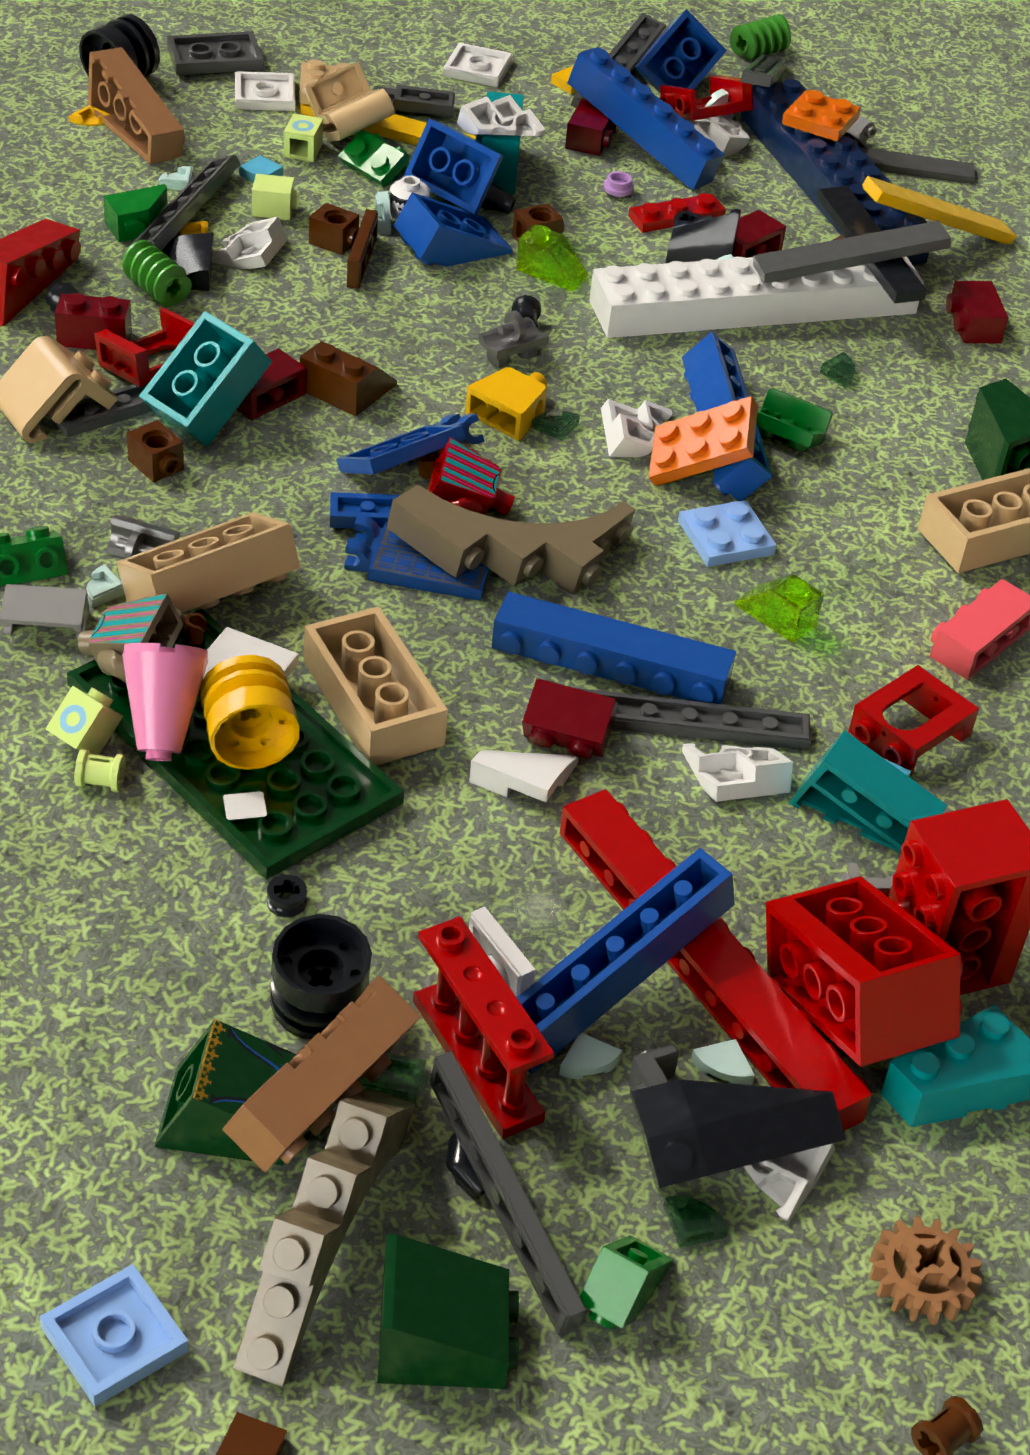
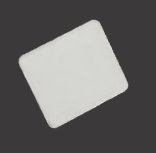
[223,792,267,820]

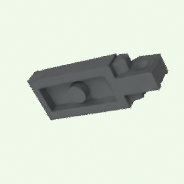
[373,85,455,117]

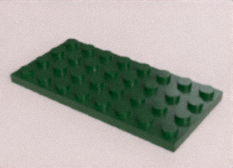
[67,609,404,880]

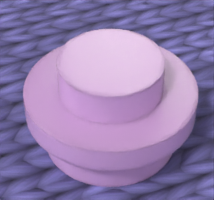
[603,171,634,197]

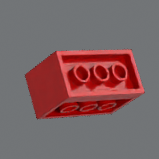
[888,799,1030,995]
[765,876,963,1067]

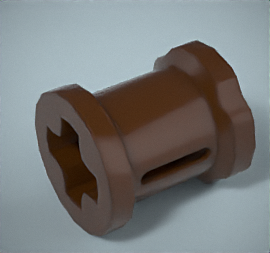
[911,1396,984,1455]

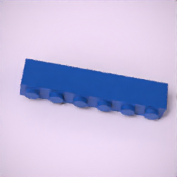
[567,47,725,191]
[682,331,773,501]
[491,591,736,704]
[517,848,735,1074]

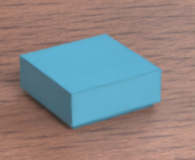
[239,155,283,183]

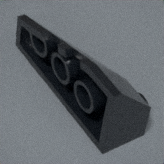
[631,1079,846,1188]

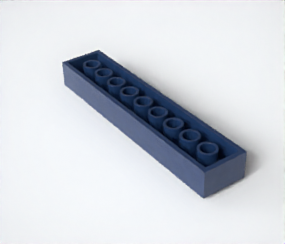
[740,79,929,265]

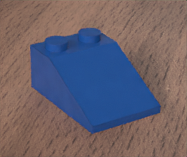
[635,9,727,94]
[404,118,504,215]
[394,192,513,267]

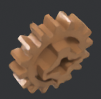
[869,1216,982,1325]

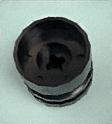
[79,14,160,77]
[270,914,372,1039]

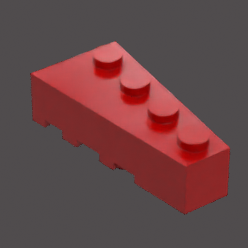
[0,218,81,326]

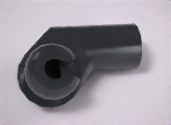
[446,1132,485,1200]

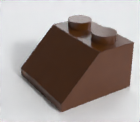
[300,341,397,416]

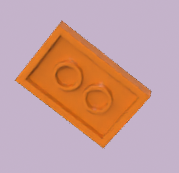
[649,396,758,486]

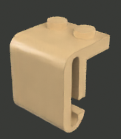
[302,62,395,142]
[0,336,118,443]

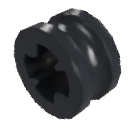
[267,875,307,918]

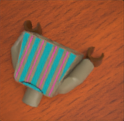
[78,593,207,684]

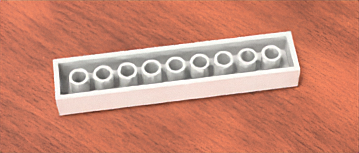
[589,257,924,338]

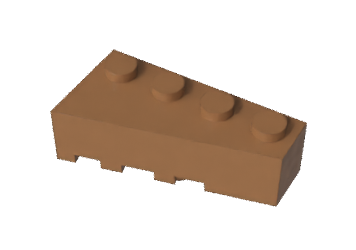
[88,47,185,164]
[222,975,421,1172]

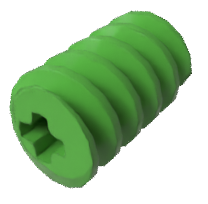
[730,14,791,60]
[122,240,192,307]

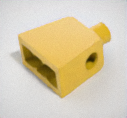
[465,367,547,441]

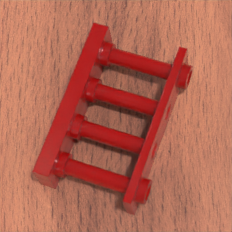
[413,916,554,1139]

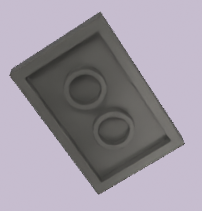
[167,31,264,75]

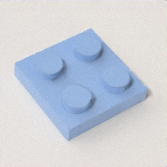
[678,500,777,567]
[39,1264,189,1407]

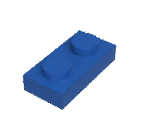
[330,492,400,528]

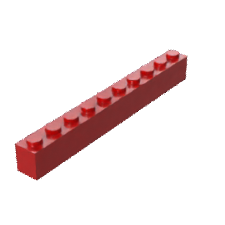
[559,789,872,1131]

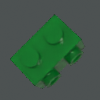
[338,130,410,187]
[756,388,833,451]
[0,526,68,587]

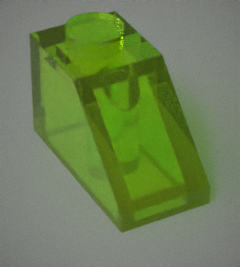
[516,224,588,291]
[734,574,824,643]

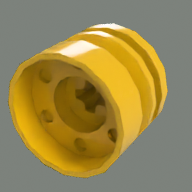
[200,654,300,770]

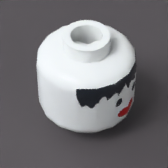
[389,176,430,220]

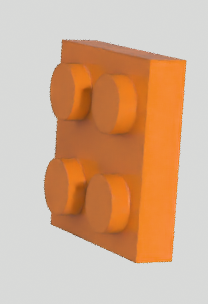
[782,90,861,142]

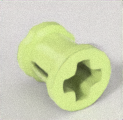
[74,749,126,793]

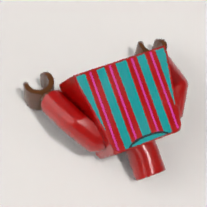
[418,438,515,516]

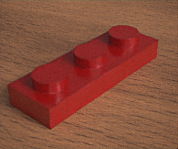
[628,193,726,233]

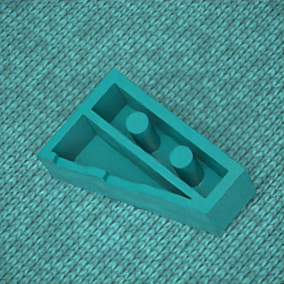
[788,730,947,853]
[881,1004,1030,1127]

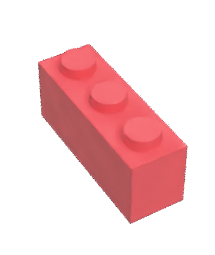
[930,579,1030,680]

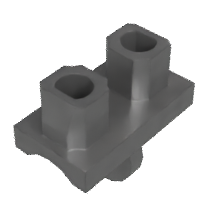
[478,311,549,368]
[107,514,181,558]

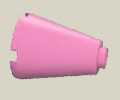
[122,643,208,761]

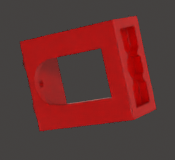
[659,75,753,121]
[94,308,195,387]
[848,665,979,777]

